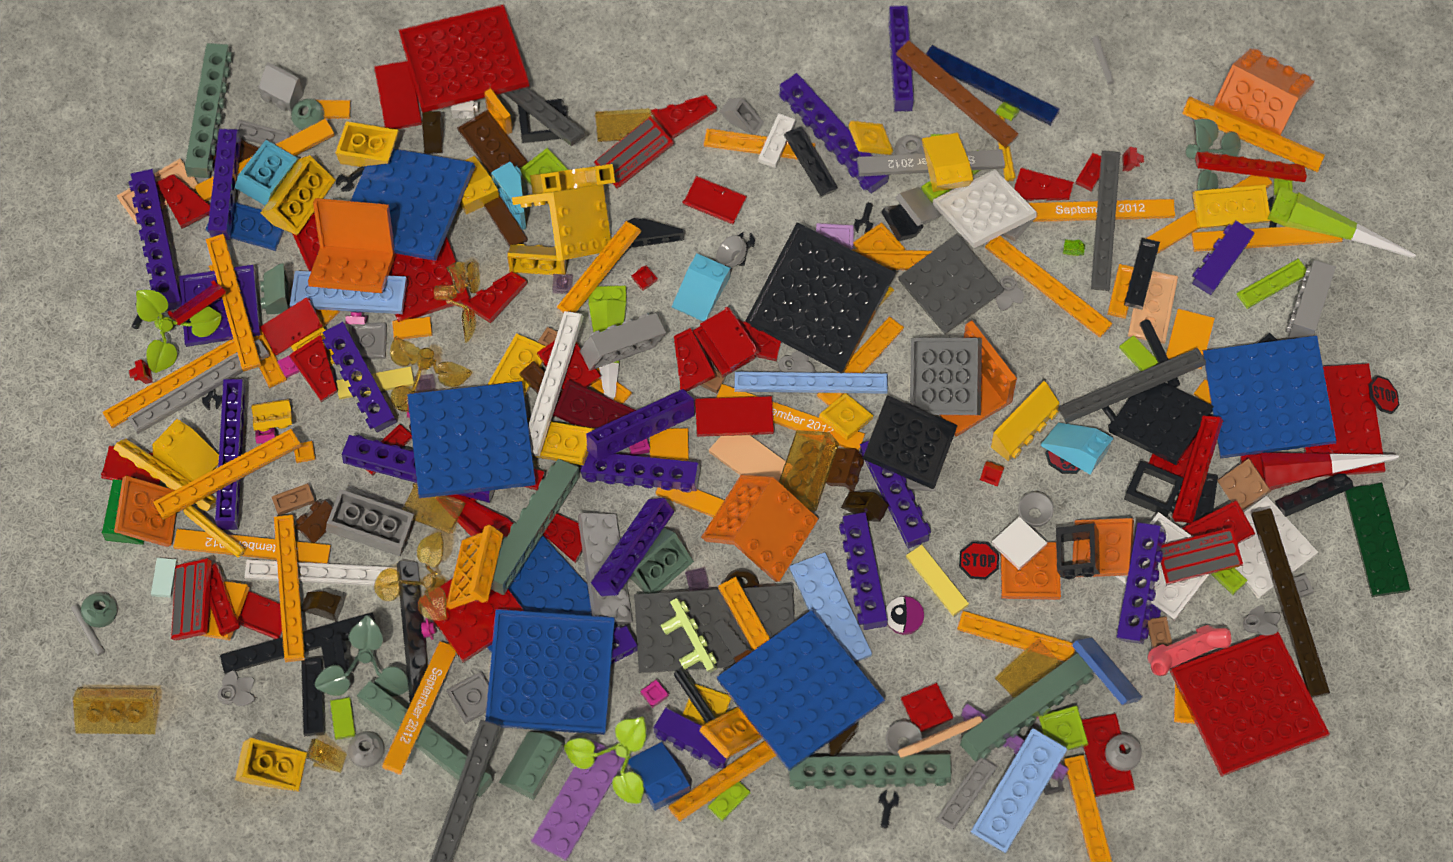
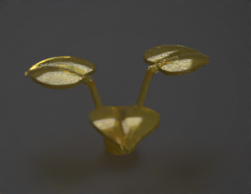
[434,261,480,343]
[390,336,472,412]
[374,532,447,621]

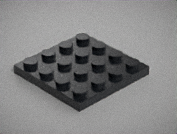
[1109,382,1214,466]
[862,395,958,489]

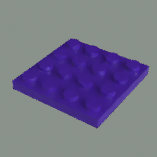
[179,264,261,347]

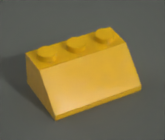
[507,244,567,276]

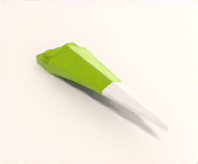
[1268,186,1416,257]
[588,286,626,400]

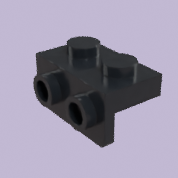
[881,203,923,241]
[321,634,350,673]

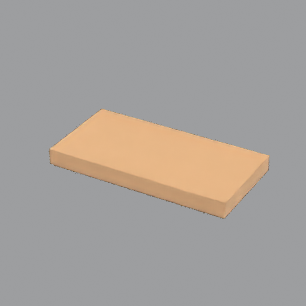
[117,158,198,225]
[1128,271,1178,344]
[709,435,793,483]
[898,716,983,758]

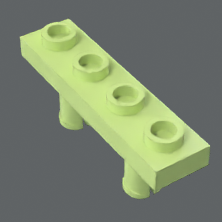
[661,598,717,673]

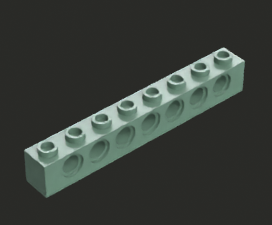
[185,43,233,178]
[789,754,951,789]

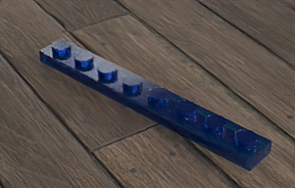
[926,45,1060,126]

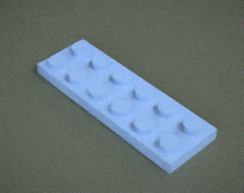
[290,271,407,314]
[789,552,872,663]
[971,728,1068,854]

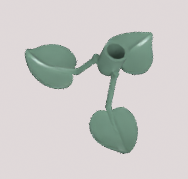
[1186,119,1241,191]
[315,615,408,696]

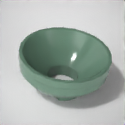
[291,98,324,130]
[81,593,117,628]

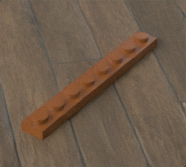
[896,41,1019,148]

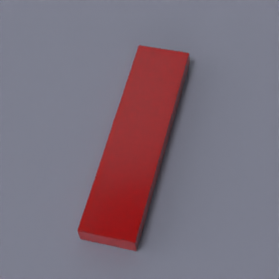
[209,563,240,637]

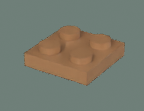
[1217,459,1271,510]

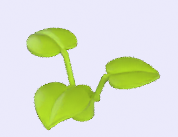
[136,289,221,373]
[564,717,646,804]

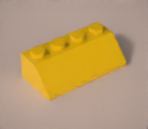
[260,155,335,235]
[991,381,1059,462]

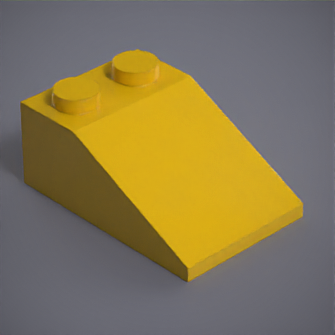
[335,121,399,167]
[922,133,973,192]
[460,156,499,215]
[152,419,219,482]
[235,738,307,792]

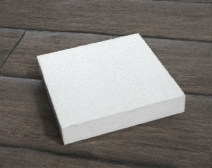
[991,517,1047,570]

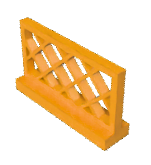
[446,525,503,609]

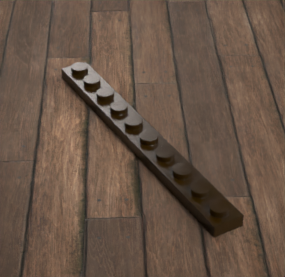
[1251,508,1330,698]

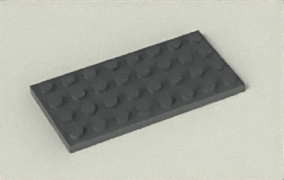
[634,585,794,673]

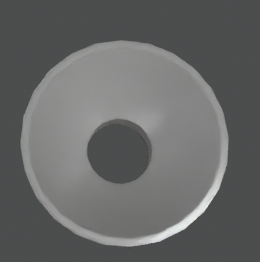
[894,135,925,155]
[716,235,746,268]
[1018,492,1054,527]
[886,721,922,755]
[348,732,384,768]
[1105,735,1142,771]

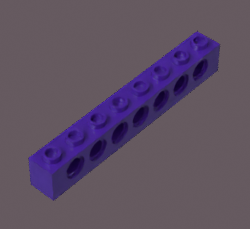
[779,73,889,194]
[128,169,181,311]
[215,379,246,530]
[342,435,494,503]

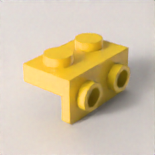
[251,399,292,432]

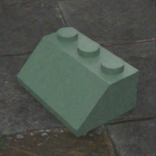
[630,528,694,594]
[499,731,563,800]

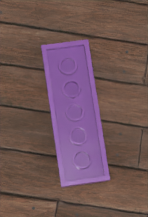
[531,739,625,861]

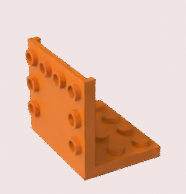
[1213,48,1315,136]
[308,198,395,293]
[940,320,1017,437]
[701,475,819,582]

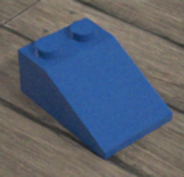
[628,742,690,811]

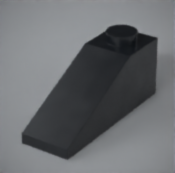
[627,218,684,248]

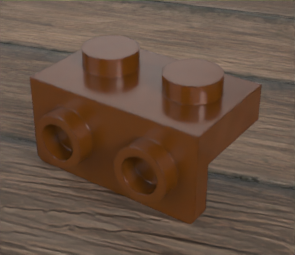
[826,449,864,492]
[295,500,332,543]

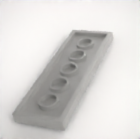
[578,513,632,625]

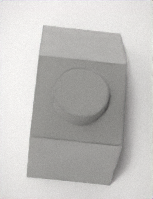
[720,98,764,135]

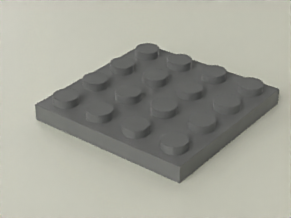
[898,234,1004,334]
[910,338,982,415]

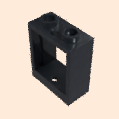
[517,99,567,143]
[1124,461,1184,517]
[1056,523,1100,579]

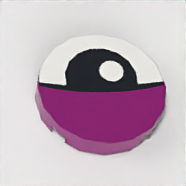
[886,596,924,635]

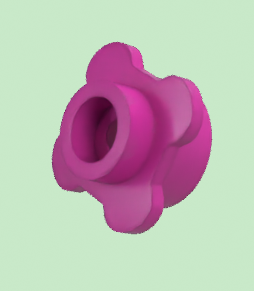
[421,618,436,640]

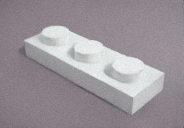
[758,113,796,168]

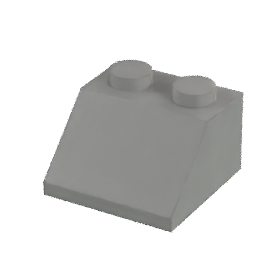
[258,62,303,112]

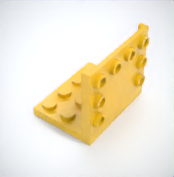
[512,184,611,261]

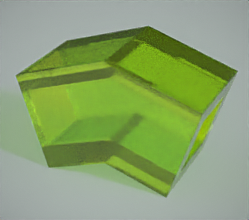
[1062,239,1085,256]

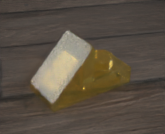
[306,739,347,773]

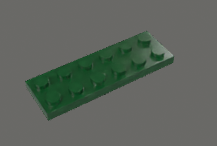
[1344,483,1411,597]

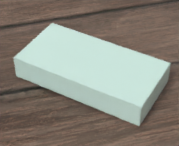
[151,558,177,598]

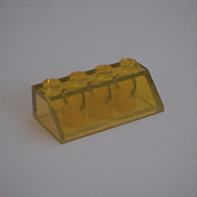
[779,430,839,511]
[73,687,158,734]

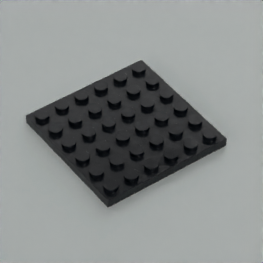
[745,222,896,374]

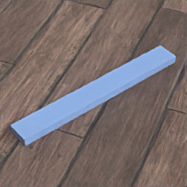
[735,372,887,394]

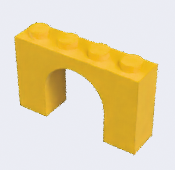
[530,164,615,194]

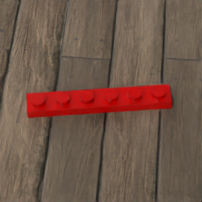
[1195,152,1307,182]
[1172,416,1223,523]

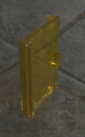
[594,109,651,142]
[402,483,465,534]
[995,639,1062,698]

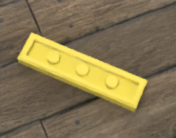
[336,366,414,400]
[906,545,969,616]

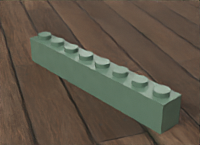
[491,459,579,595]
[960,653,1094,762]
[357,681,493,797]

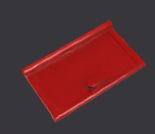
[682,176,747,225]
[167,280,226,326]
[260,297,323,355]
[700,307,759,370]
[101,446,160,485]
[238,591,282,639]

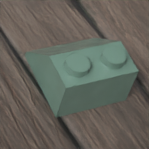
[260,263,289,315]

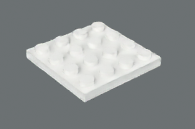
[933,169,1037,248]
[1235,496,1318,599]
[1114,512,1210,621]

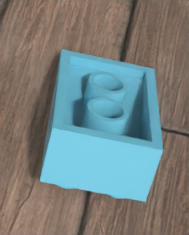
[234,140,298,205]
[491,162,526,230]
[672,253,730,322]
[1041,423,1114,475]

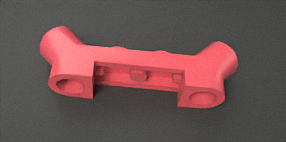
[1148,625,1231,676]

